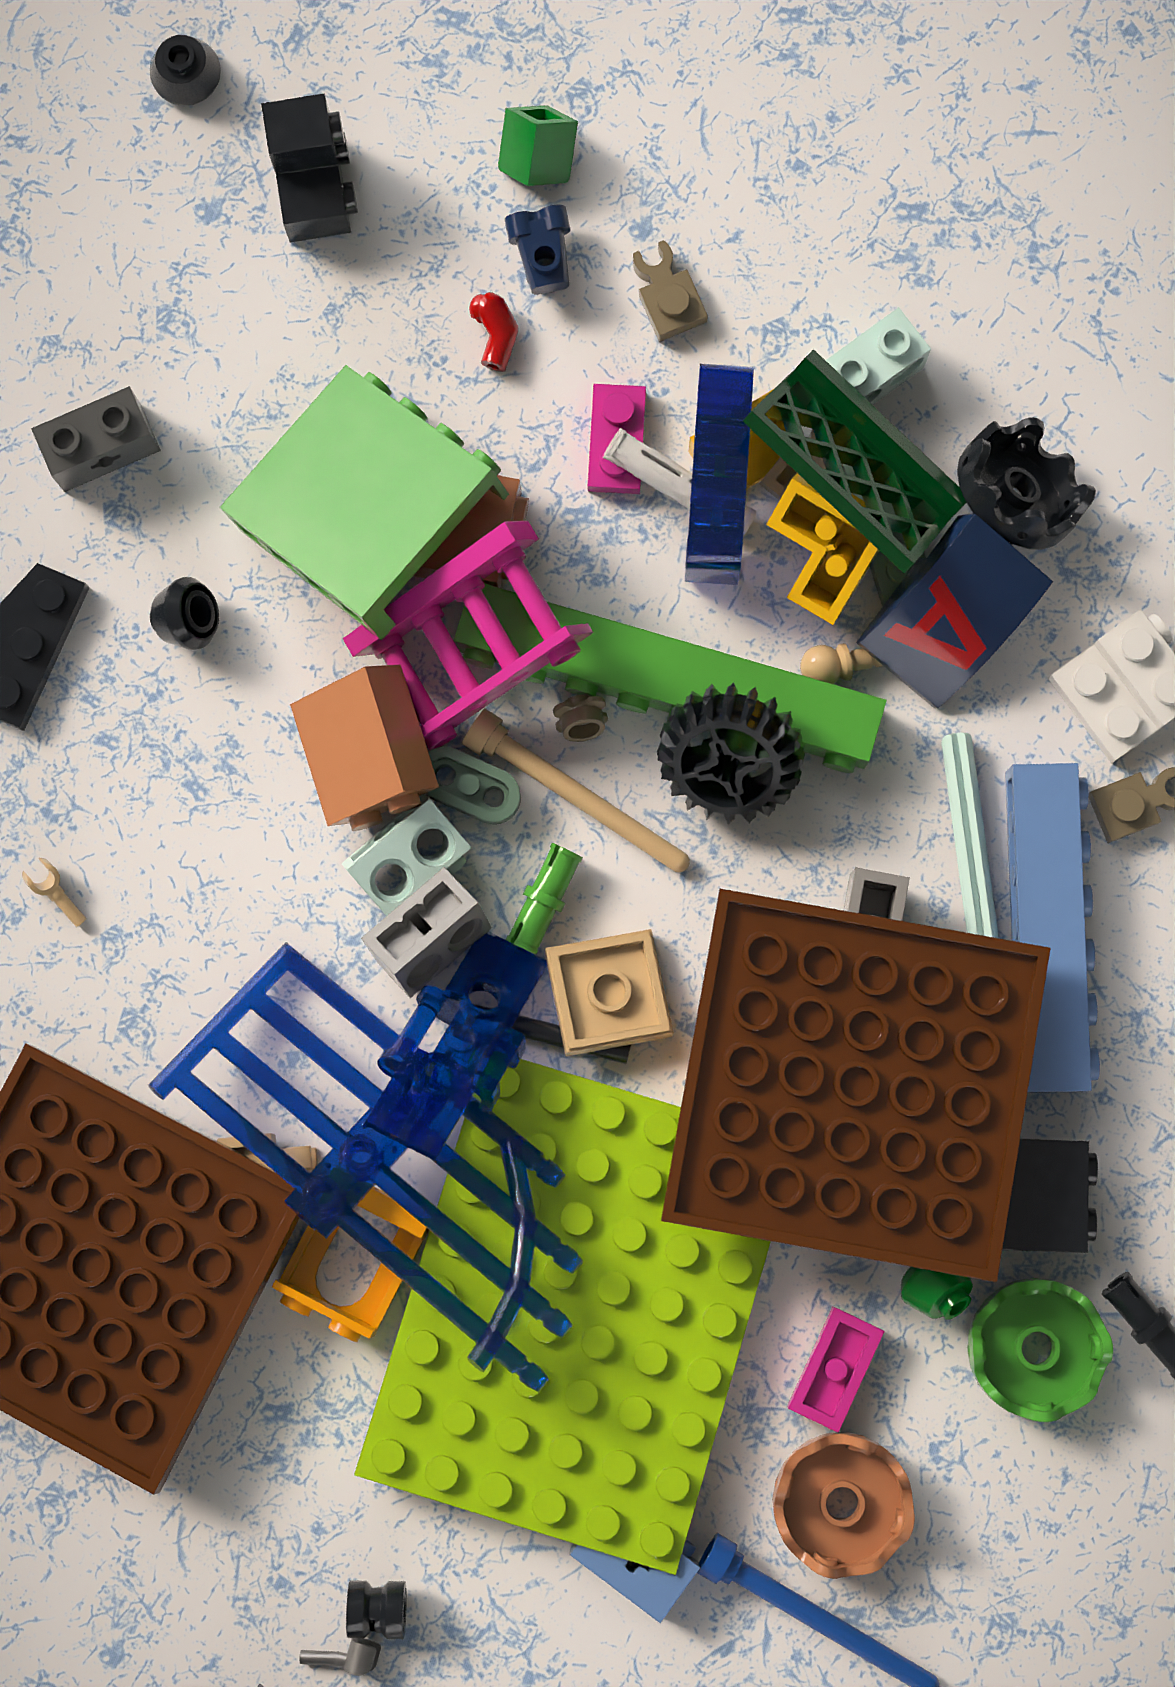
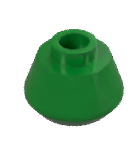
[901,1267,973,1320]

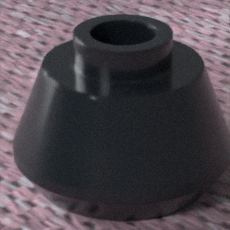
[150,35,221,106]
[150,577,219,650]

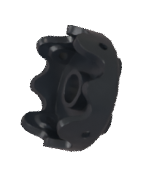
[957,417,1096,550]

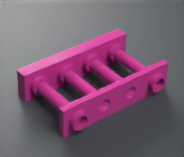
[342,521,593,751]

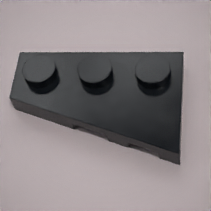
[0,563,90,731]

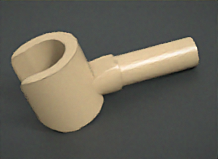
[22,858,87,927]

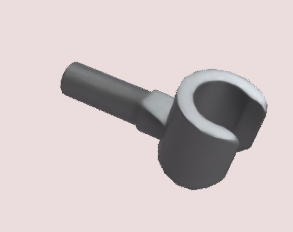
[299,1638,381,1676]

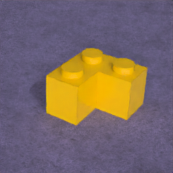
[766,473,879,625]

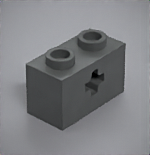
[31,386,161,492]

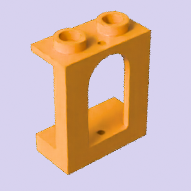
[272,1168,434,1342]

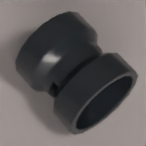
[346,1580,407,1639]

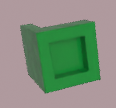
[498,105,578,186]

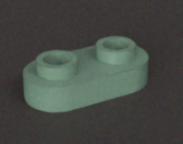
[426,747,521,825]

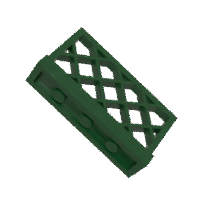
[743,349,966,573]

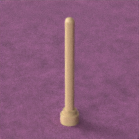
[462,708,690,872]

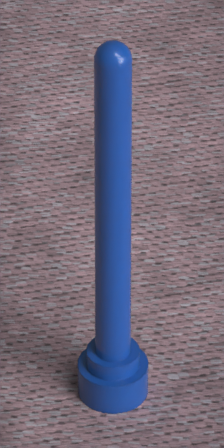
[697,1533,939,1687]

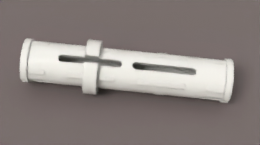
[603,428,757,540]

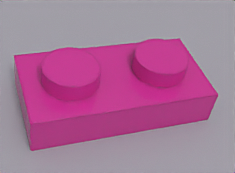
[587,384,646,494]
[787,1306,885,1433]

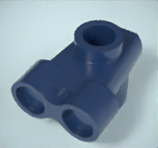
[504,205,571,295]

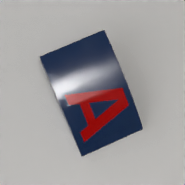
[856,514,1053,709]

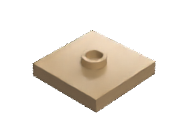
[545,929,674,1057]

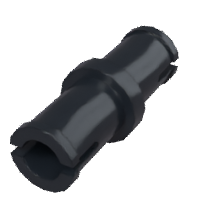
[1101,1272,1175,1379]

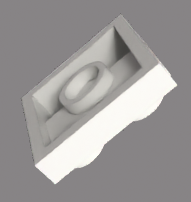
[1048,609,1175,764]

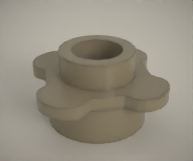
[553,695,608,742]

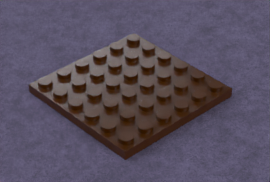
[661,888,1051,1282]
[0,1043,313,1495]

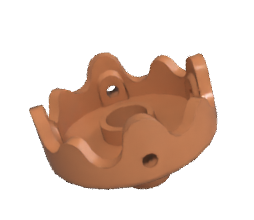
[772,1432,915,1579]

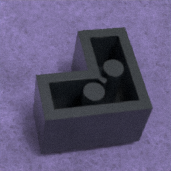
[261,93,358,243]

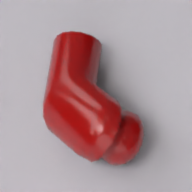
[469,292,518,372]

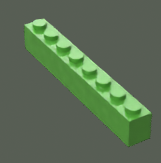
[454,584,887,773]

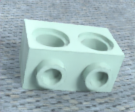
[826,307,931,405]
[341,795,471,916]

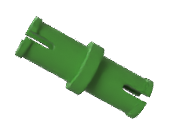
[505,843,583,955]

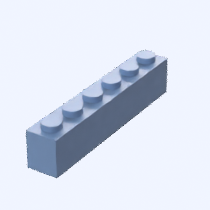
[1005,763,1100,1093]

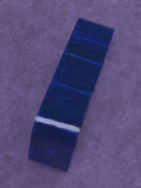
[684,363,754,585]

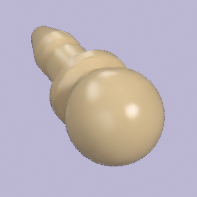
[800,643,883,684]

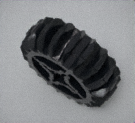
[657,682,805,825]

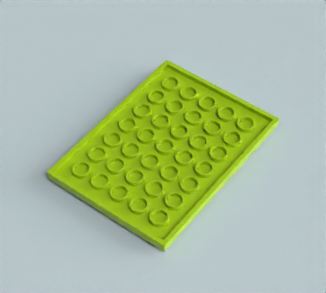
[354,1048,771,1575]

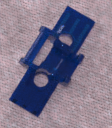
[365,931,547,1161]

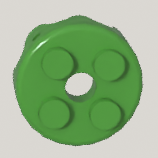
[967,1278,1113,1422]

